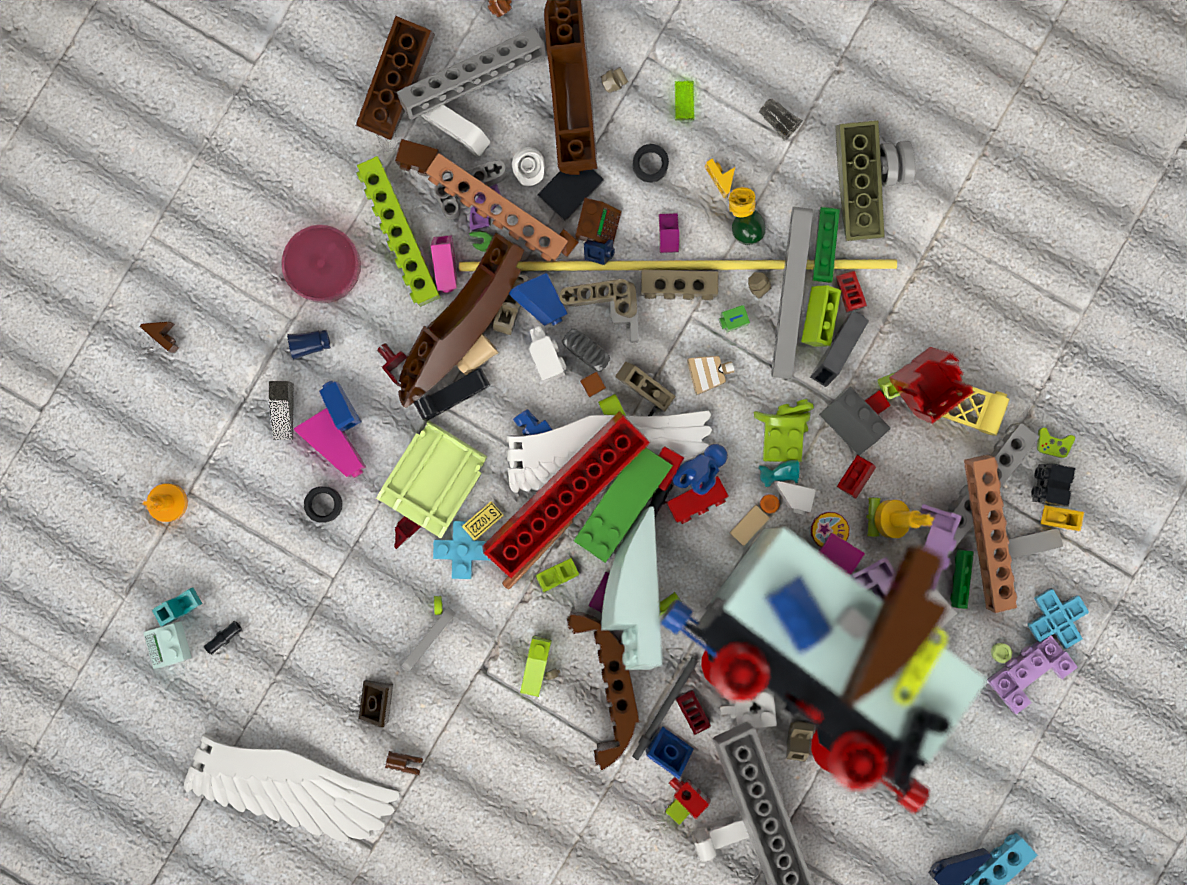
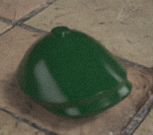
[732,210,766,245]

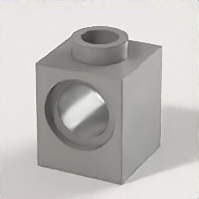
[834,606,872,640]

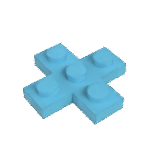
[433,521,491,579]
[1027,588,1089,649]

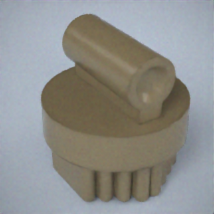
[601,67,628,93]
[748,272,772,299]

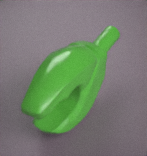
[469,231,494,252]

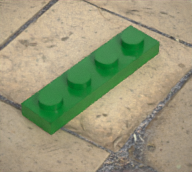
[812,207,840,283]

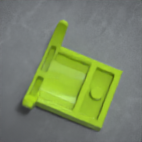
[754,411,811,462]

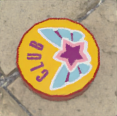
[810,512,850,548]

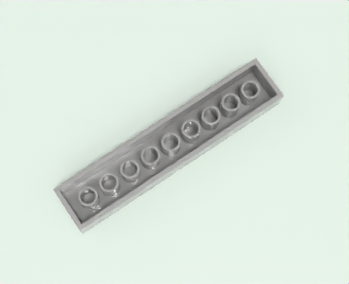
[712,722,814,885]

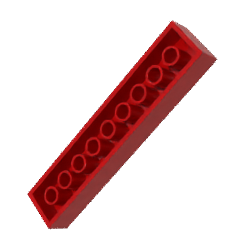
[482,411,650,578]

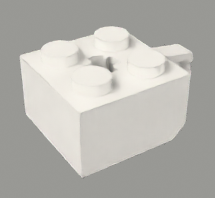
[529,326,567,384]
[719,689,777,728]

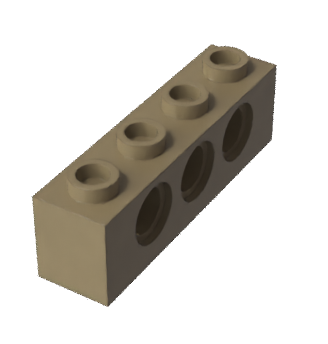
[641,270,719,300]

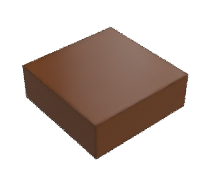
[580,371,606,398]

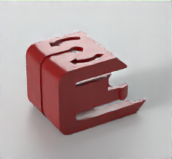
[889,347,974,424]

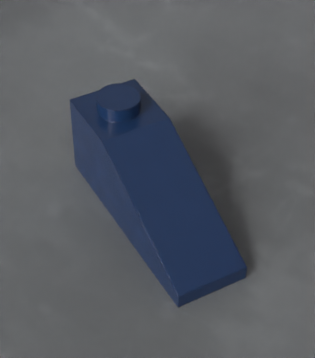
[928,848,992,885]

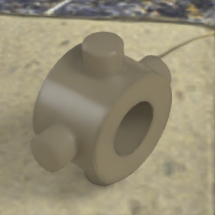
[544,668,560,680]

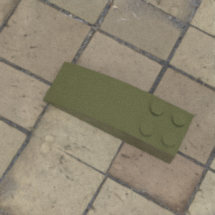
[835,120,885,241]

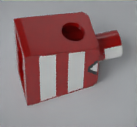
[668,776,711,819]

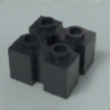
[1031,463,1076,506]

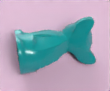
[759,460,800,487]

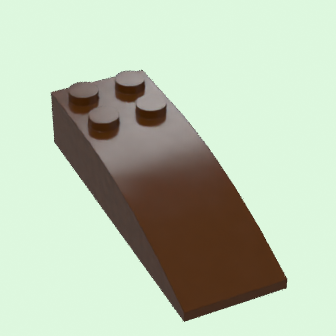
[355,16,435,140]

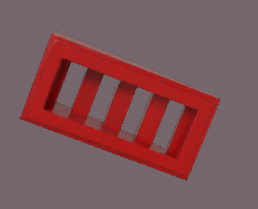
[836,271,867,313]

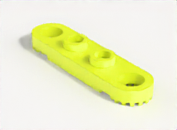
[892,628,947,705]

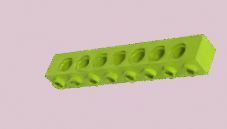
[356,156,441,307]

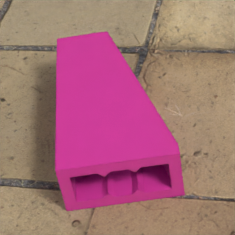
[294,408,366,478]

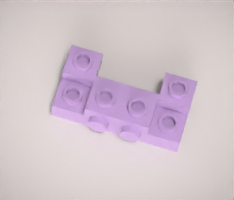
[920,504,961,591]
[851,557,895,601]
[987,635,1078,714]

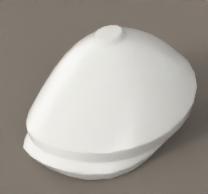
[512,147,545,186]

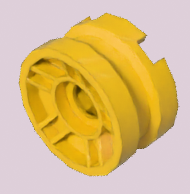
[729,187,756,217]

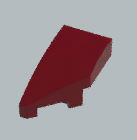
[394,516,422,549]

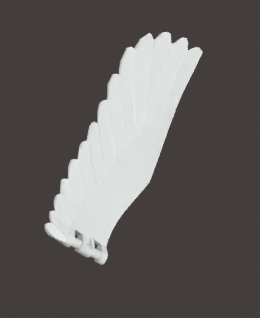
[506,410,712,493]
[184,734,400,843]

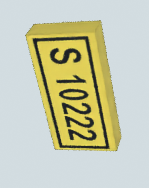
[462,502,504,541]

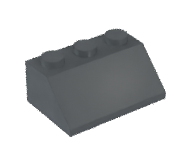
[819,386,891,455]

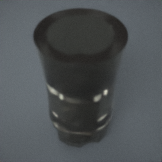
[759,98,802,141]

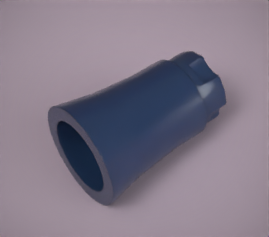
[287,330,331,360]

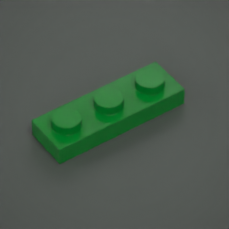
[950,549,974,609]

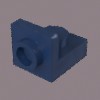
[584,239,615,265]

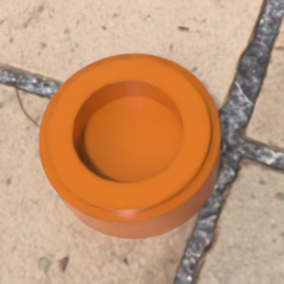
[760,494,780,513]

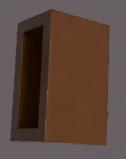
[395,139,440,177]

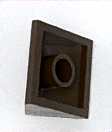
[358,680,393,727]

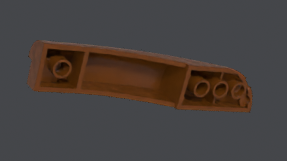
[544,0,598,175]

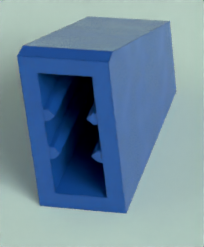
[509,273,568,326]
[319,381,362,432]

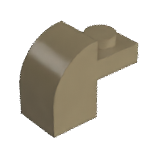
[786,721,814,762]

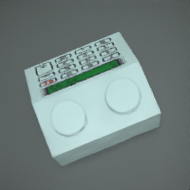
[143,621,192,669]

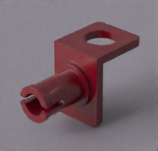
[377,343,407,387]

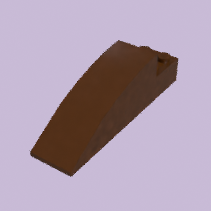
[839,545,949,706]

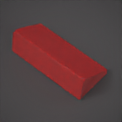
[658,446,684,491]
[836,455,876,499]

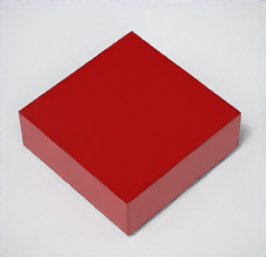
[864,390,891,414]

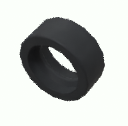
[632,144,669,183]
[304,486,342,523]

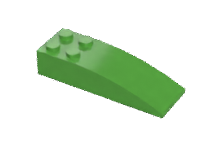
[574,447,673,563]

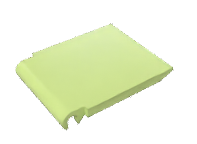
[376,421,487,538]

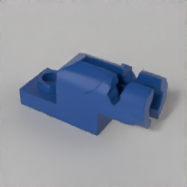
[513,409,553,436]

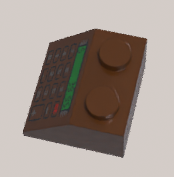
[575,198,622,244]

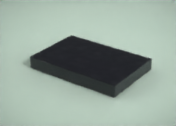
[537,169,604,221]

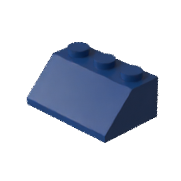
[764,576,833,654]

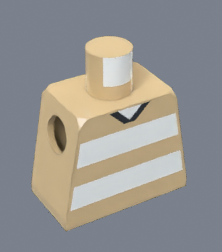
[687,356,734,395]

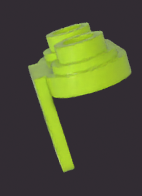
[776,399,814,433]

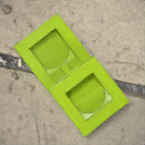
[535,558,579,592]

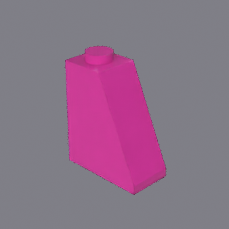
[431,235,458,293]

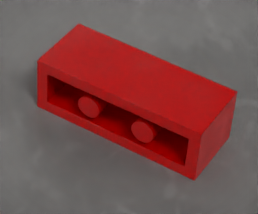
[666,476,729,524]

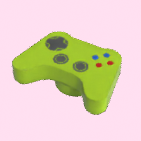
[1037,427,1075,458]

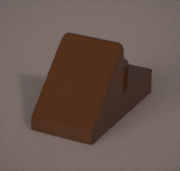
[139,322,179,353]

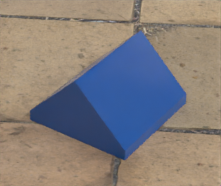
[645,727,694,779]

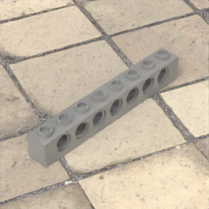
[397,28,546,120]
[923,423,1039,558]

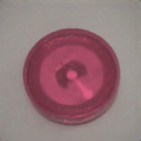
[282,225,361,303]

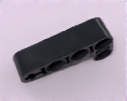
[414,368,490,421]
[886,706,951,790]

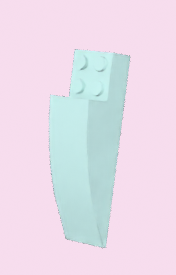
[601,507,662,670]

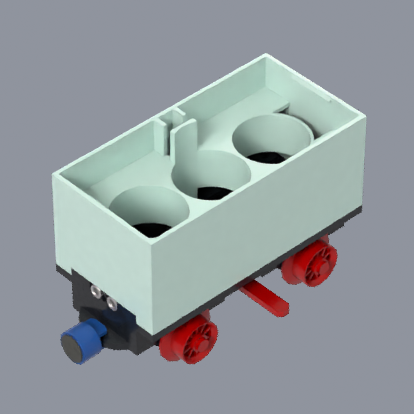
[660,528,987,813]

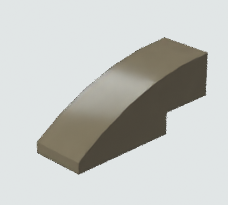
[493,274,529,335]

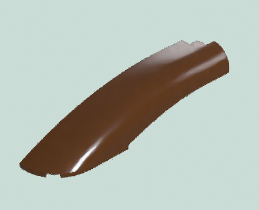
[398,233,524,408]

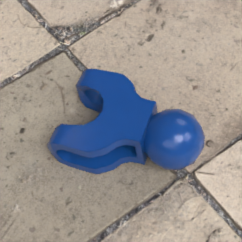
[673,444,728,495]

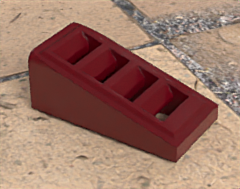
[676,690,711,735]

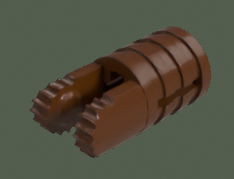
[385,751,423,775]

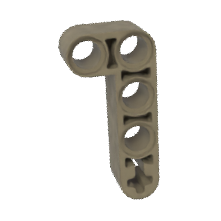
[559,279,637,318]

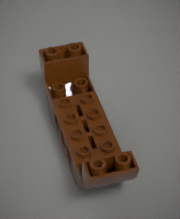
[567,611,639,771]

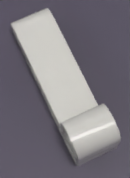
[420,105,490,158]
[691,813,749,861]

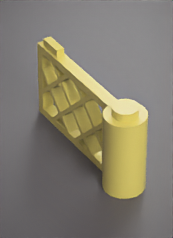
[930,387,1010,436]

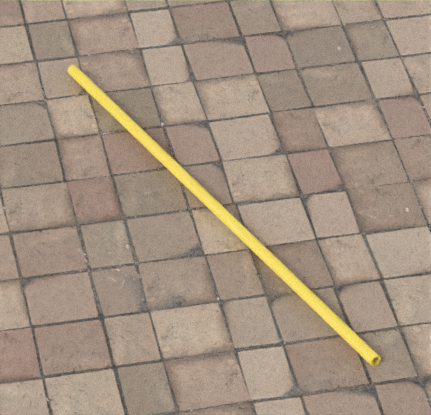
[459,259,897,271]

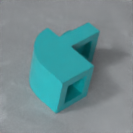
[152,587,202,627]

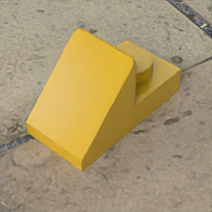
[704,158,735,199]
[1041,505,1084,531]

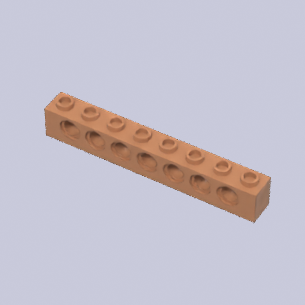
[426,153,568,262]
[964,455,1017,613]

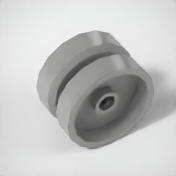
[880,141,915,187]

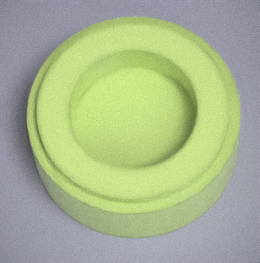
[991,643,1012,663]

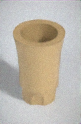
[456,334,499,375]

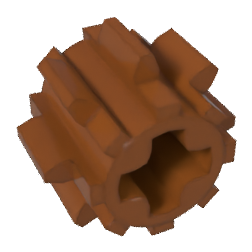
[487,0,512,17]

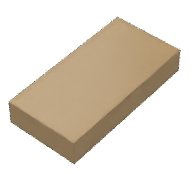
[729,505,770,546]

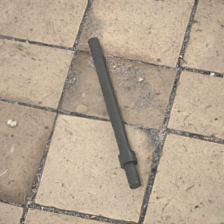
[632,657,698,760]

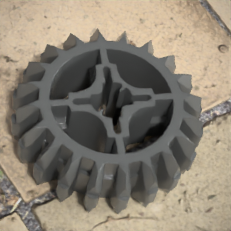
[562,329,610,372]

